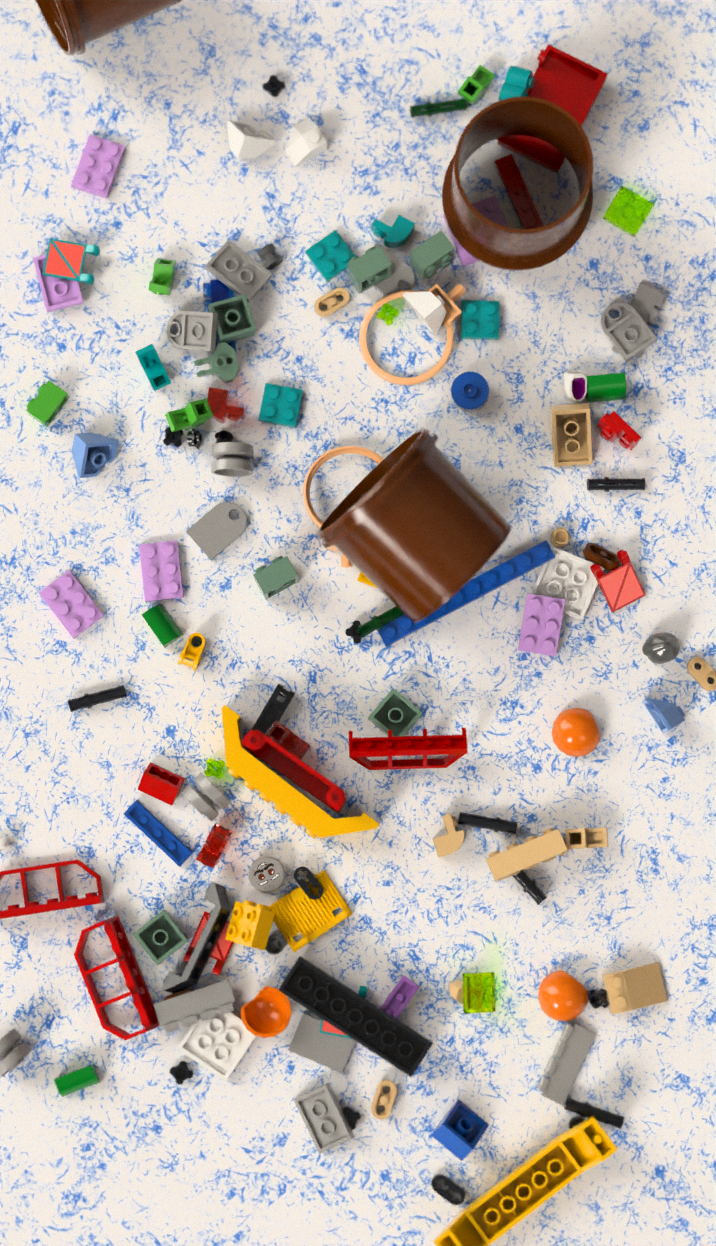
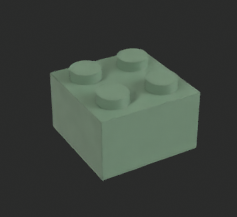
[409,230,455,280]
[347,246,392,294]
[207,294,257,343]
[253,556,299,600]
[368,688,423,737]
[133,909,189,965]

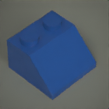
[431,1099,489,1161]

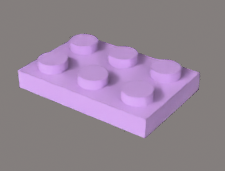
[71,134,125,199]
[33,254,84,313]
[139,540,184,602]
[39,570,104,639]
[518,593,565,656]

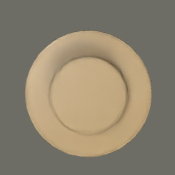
[551,528,570,547]

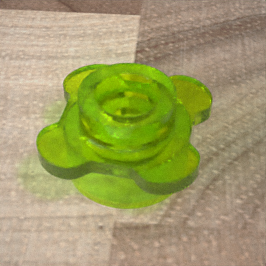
[376,303,399,325]
[204,758,225,779]

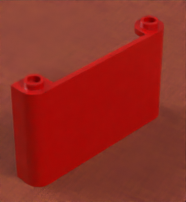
[497,44,608,173]
[241,730,346,814]

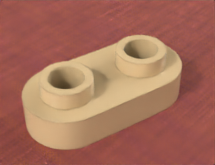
[315,288,350,317]
[687,657,716,691]
[371,1079,397,1120]

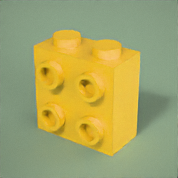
[225,900,275,950]

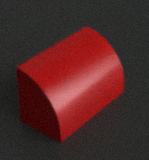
[137,762,185,806]

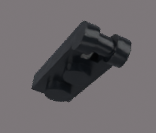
[251,684,295,738]

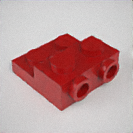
[598,411,641,450]

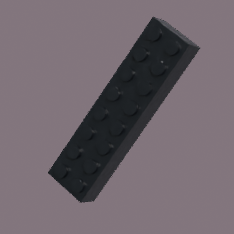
[278,956,433,1078]

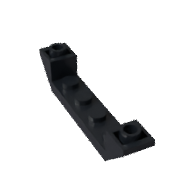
[161,882,231,994]

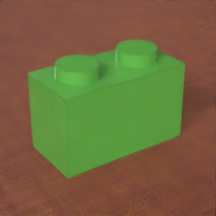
[26,381,70,427]

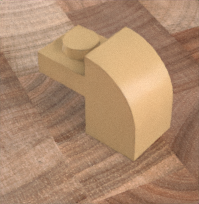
[433,813,464,858]
[565,827,608,849]

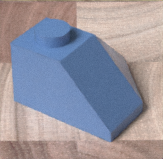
[72,432,119,478]
[642,698,685,734]

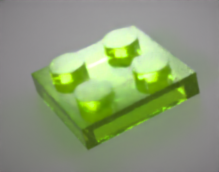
[602,186,654,237]
[463,972,495,1014]

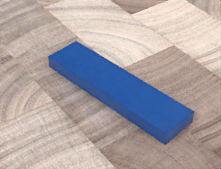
[124,800,193,867]

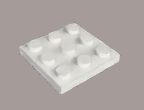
[531,546,604,621]
[177,1008,256,1082]

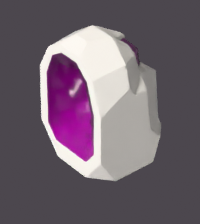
[564,370,587,403]

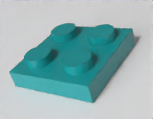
[305,230,355,282]
[461,300,499,340]
[259,383,303,428]

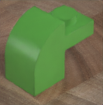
[458,65,495,105]
[149,258,176,295]
[165,399,213,432]

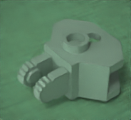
[194,342,239,383]

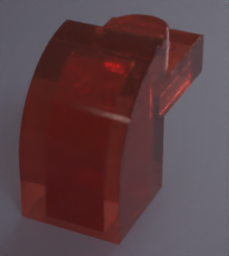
[207,387,245,424]
[265,721,311,760]
[196,823,233,868]

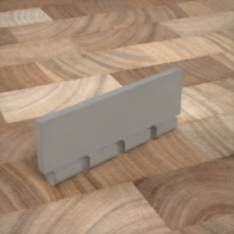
[612,282,667,359]
[154,979,236,1033]
[537,1023,596,1105]

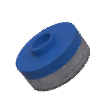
[451,372,490,412]

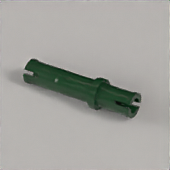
[410,98,467,118]
[358,606,404,637]

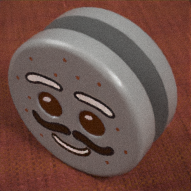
[249,856,285,893]

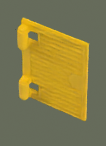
[268,870,353,952]

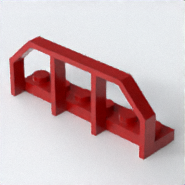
[349,728,468,770]
[0,860,104,919]
[74,915,160,1041]

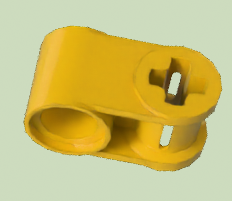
[178,633,207,671]

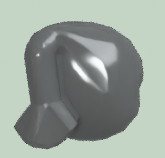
[642,632,680,664]

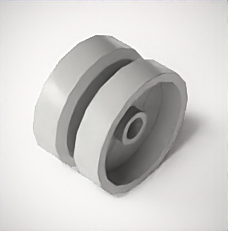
[211,442,254,477]
[182,773,231,821]
[0,1028,33,1078]

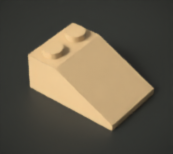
[550,403,592,467]
[601,962,667,1014]

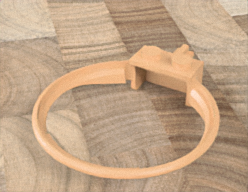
[359,283,466,385]
[303,446,383,568]

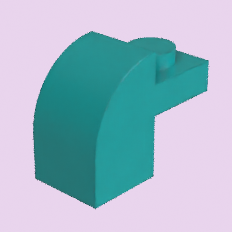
[371,215,415,248]
[135,344,171,391]

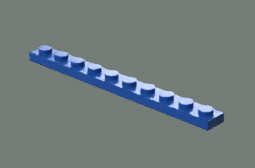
[377,540,555,647]

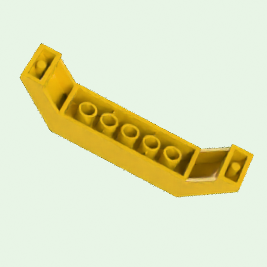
[222,705,379,839]
[433,1116,618,1246]

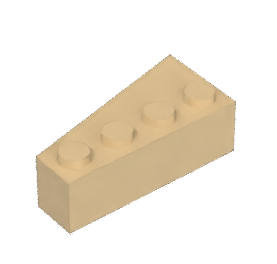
[486,828,568,882]

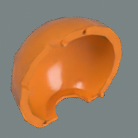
[551,708,600,757]
[538,970,588,1021]
[241,986,292,1038]

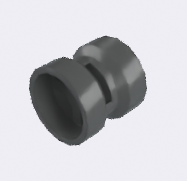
[257,244,283,270]
[265,935,284,955]

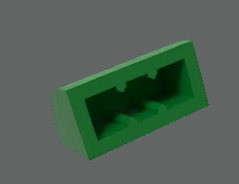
[587,373,626,402]
[142,604,183,648]
[54,1064,100,1097]

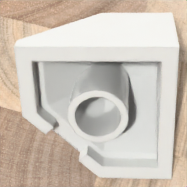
[286,118,327,167]
[227,120,276,160]
[402,292,447,336]

